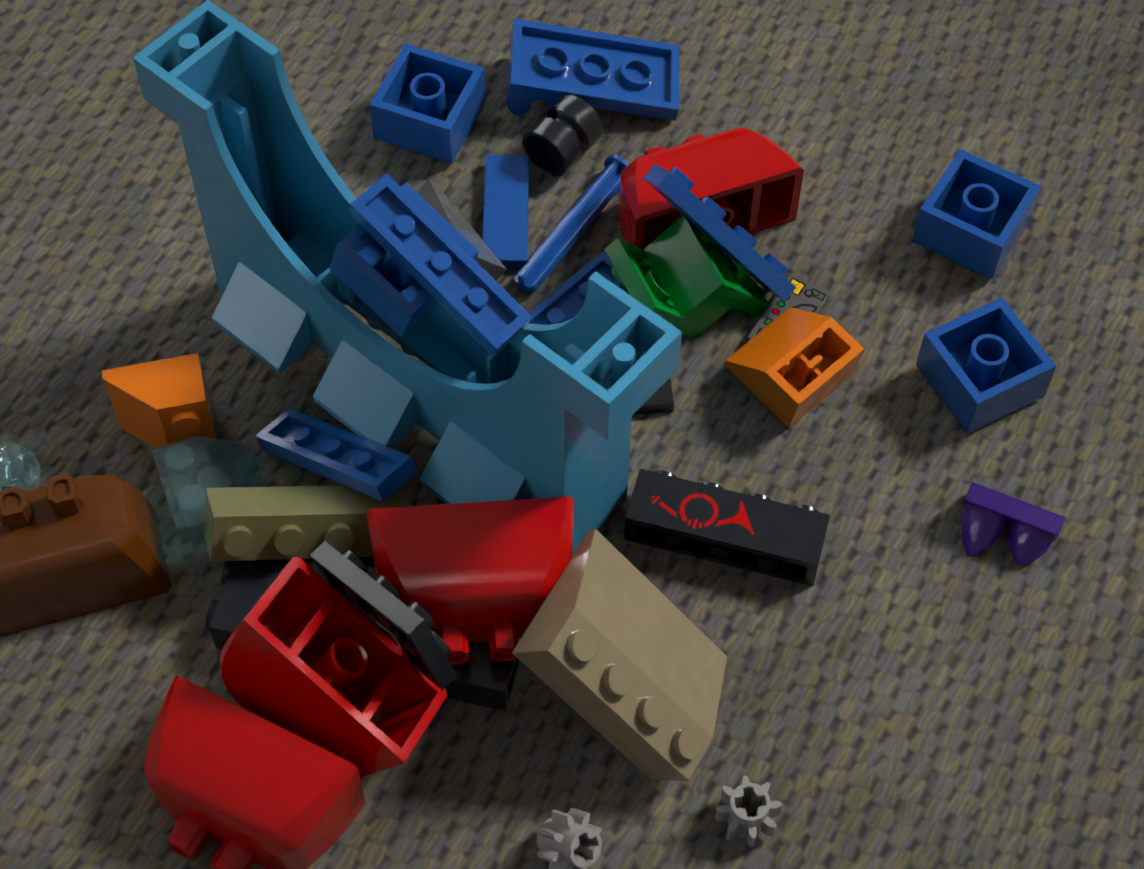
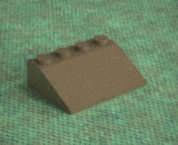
[512,529,727,781]

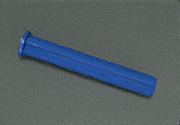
[514,155,630,295]

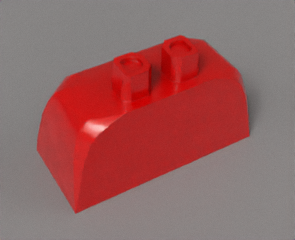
[618,127,804,249]
[366,496,574,665]
[220,557,447,777]
[144,675,366,869]

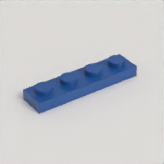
[642,164,796,302]
[348,173,532,356]
[255,408,418,502]

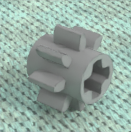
[715,776,782,847]
[536,807,602,869]

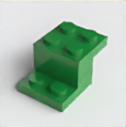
[605,215,770,339]

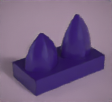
[961,482,1066,566]

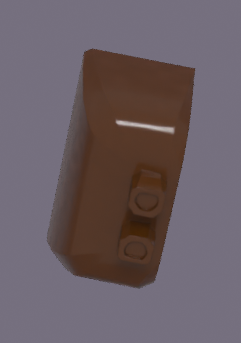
[0,473,172,637]

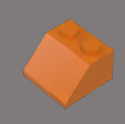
[101,353,219,459]

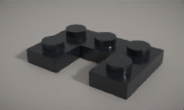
[310,541,458,690]

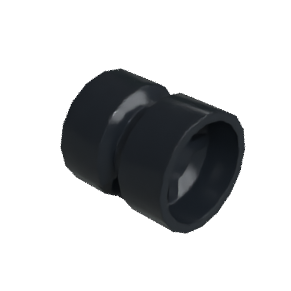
[522,95,604,177]

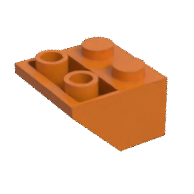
[724,307,864,428]

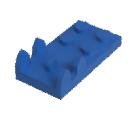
[507,19,680,121]

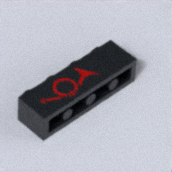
[624,469,830,586]

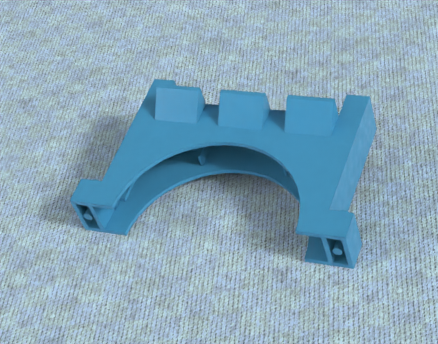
[133,0,682,554]

